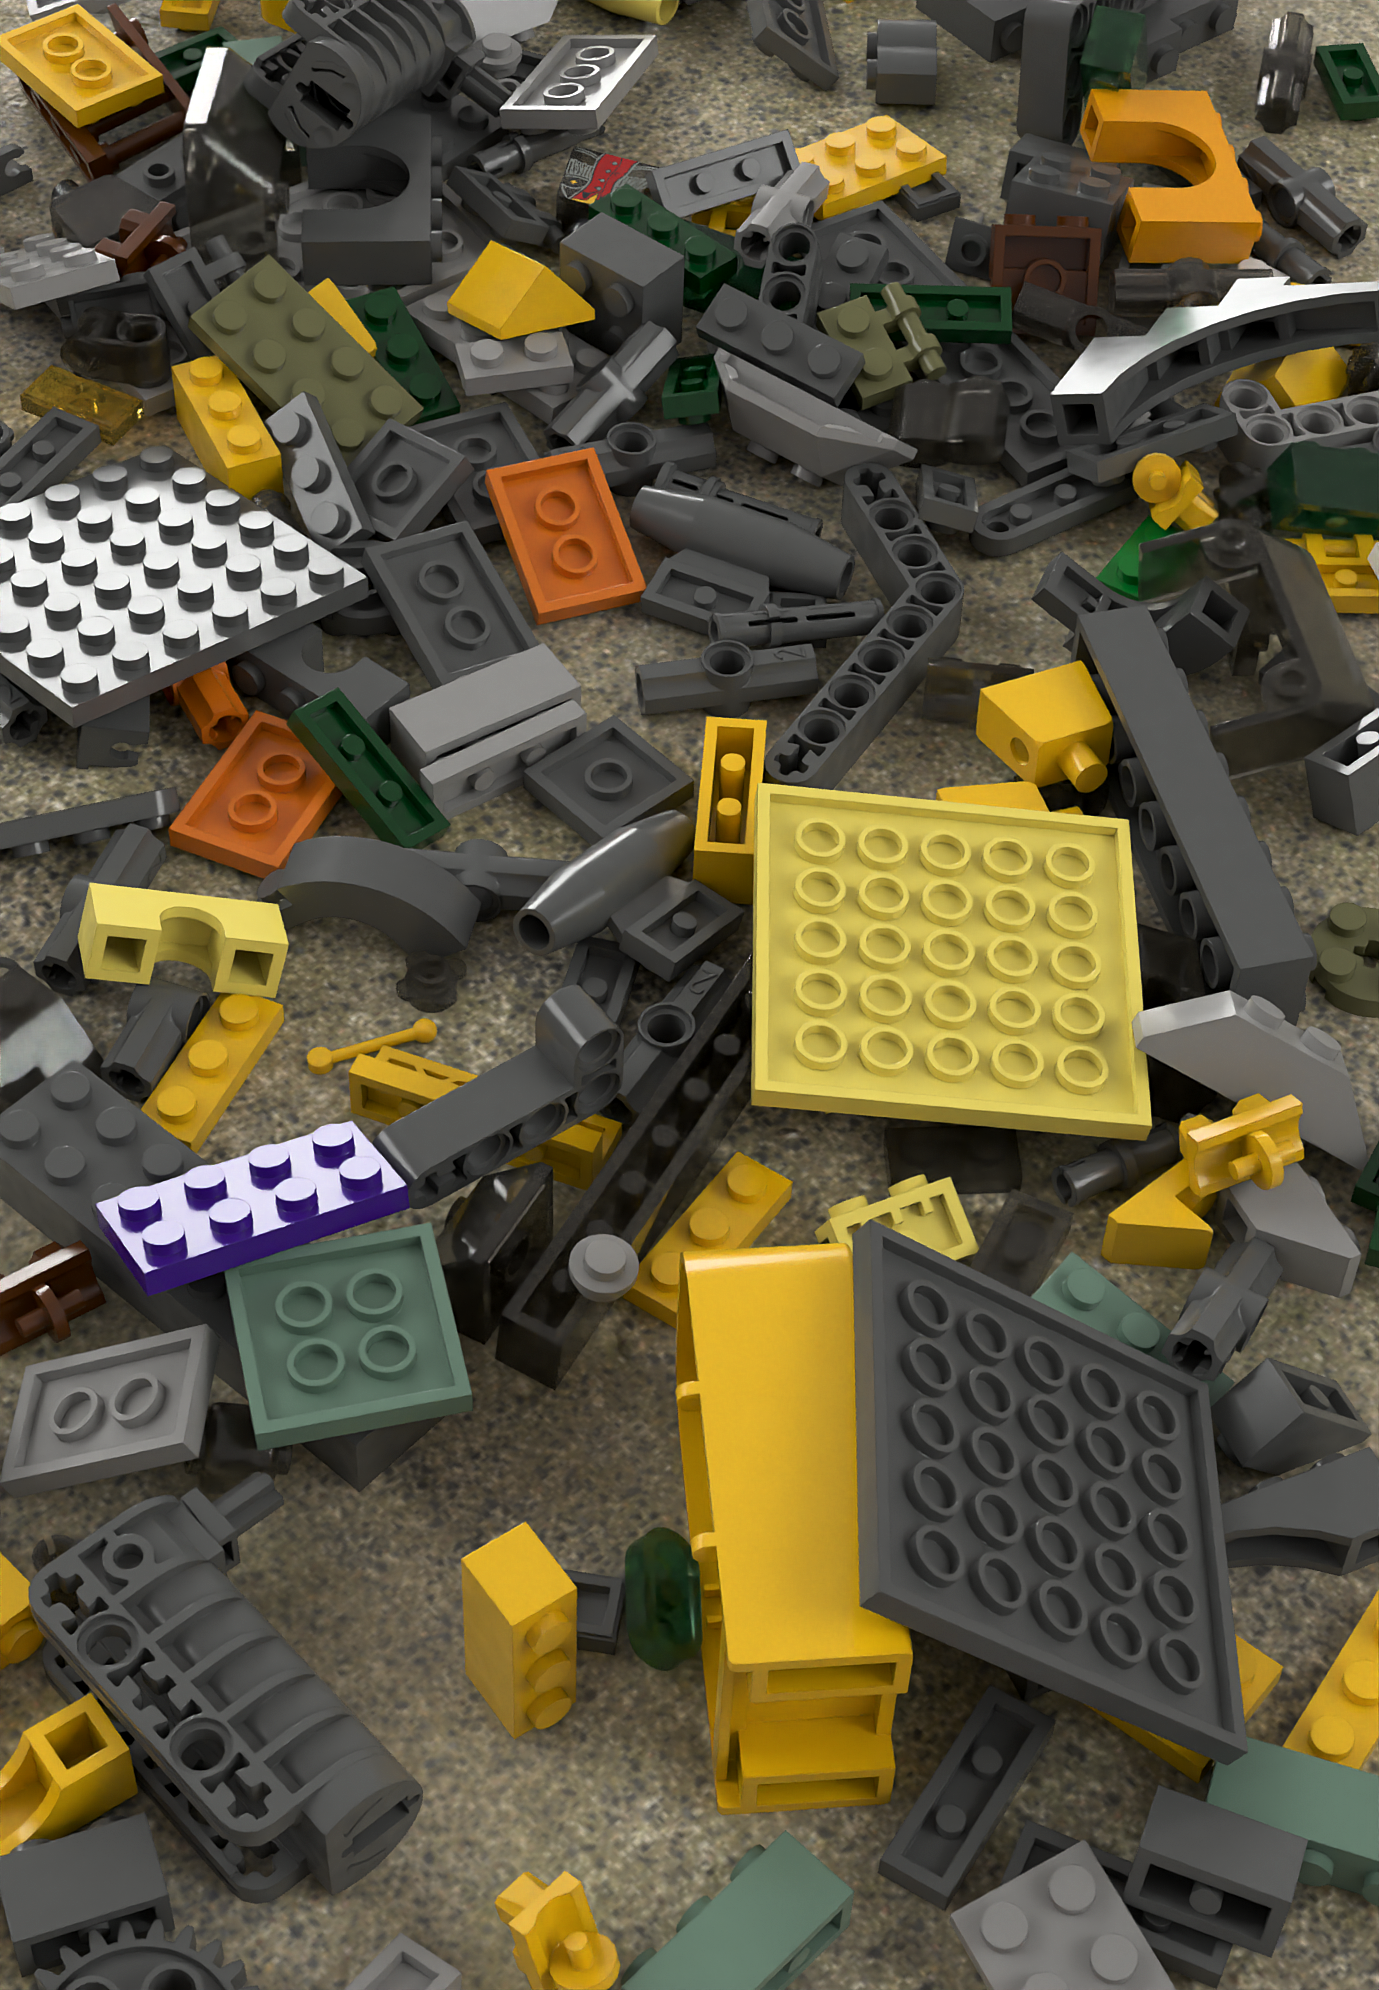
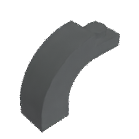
[1031,552,1251,676]
[256,836,482,966]

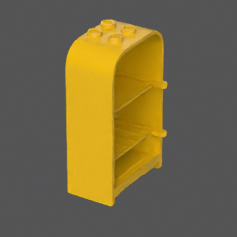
[675,1243,913,1815]

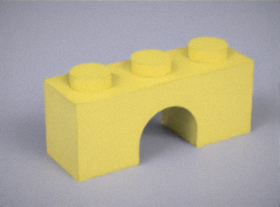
[78,883,289,998]

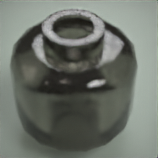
[184,1402,293,1495]

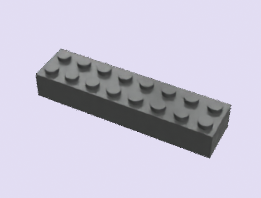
[1070,605,1317,1026]
[0,1058,445,1492]

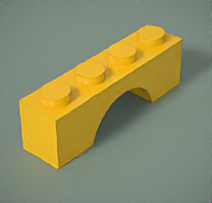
[0,1693,138,1856]

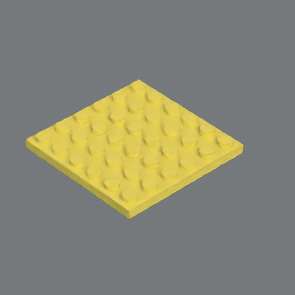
[751,783,1152,1141]

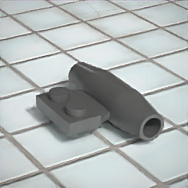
[630,485,855,636]
[513,810,745,982]

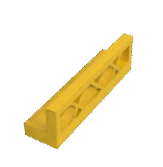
[348,1045,622,1193]

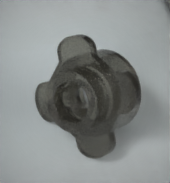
[396,951,467,1013]

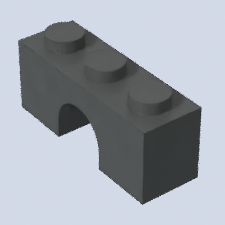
[231,623,410,746]

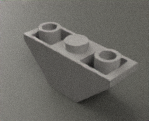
[1214,1162,1362,1298]

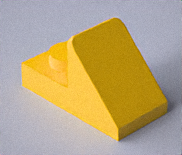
[1100,1158,1217,1270]

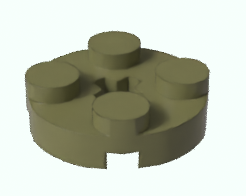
[1309,902,1379,1018]

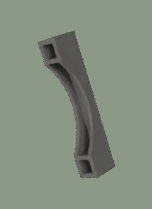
[1006,1447,1379,1702]

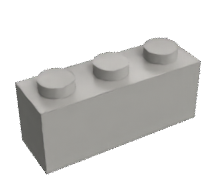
[389,643,581,785]

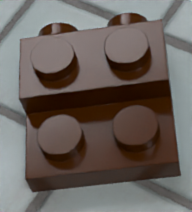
[989,214,1102,336]

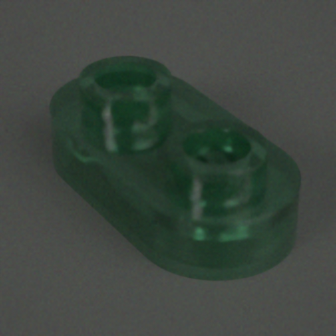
[625,1527,703,1671]

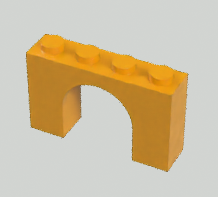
[1079,89,1263,264]

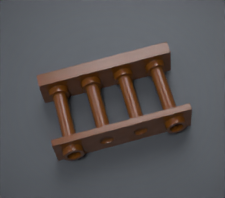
[17,3,210,202]

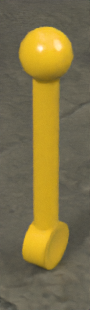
[307,1018,437,1075]

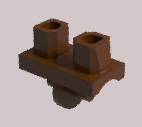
[94,201,188,283]
[0,1240,106,1356]

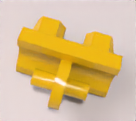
[1132,453,1219,540]
[1179,1093,1304,1198]
[494,1871,620,1990]

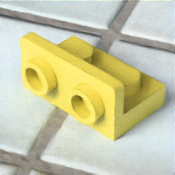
[814,1174,980,1262]

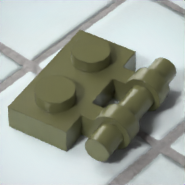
[816,282,947,410]

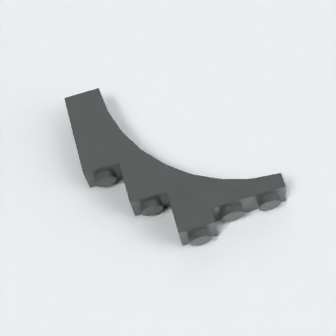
[916,0,1239,87]
[1050,277,1379,445]

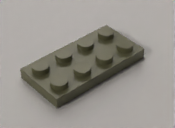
[188,255,424,467]

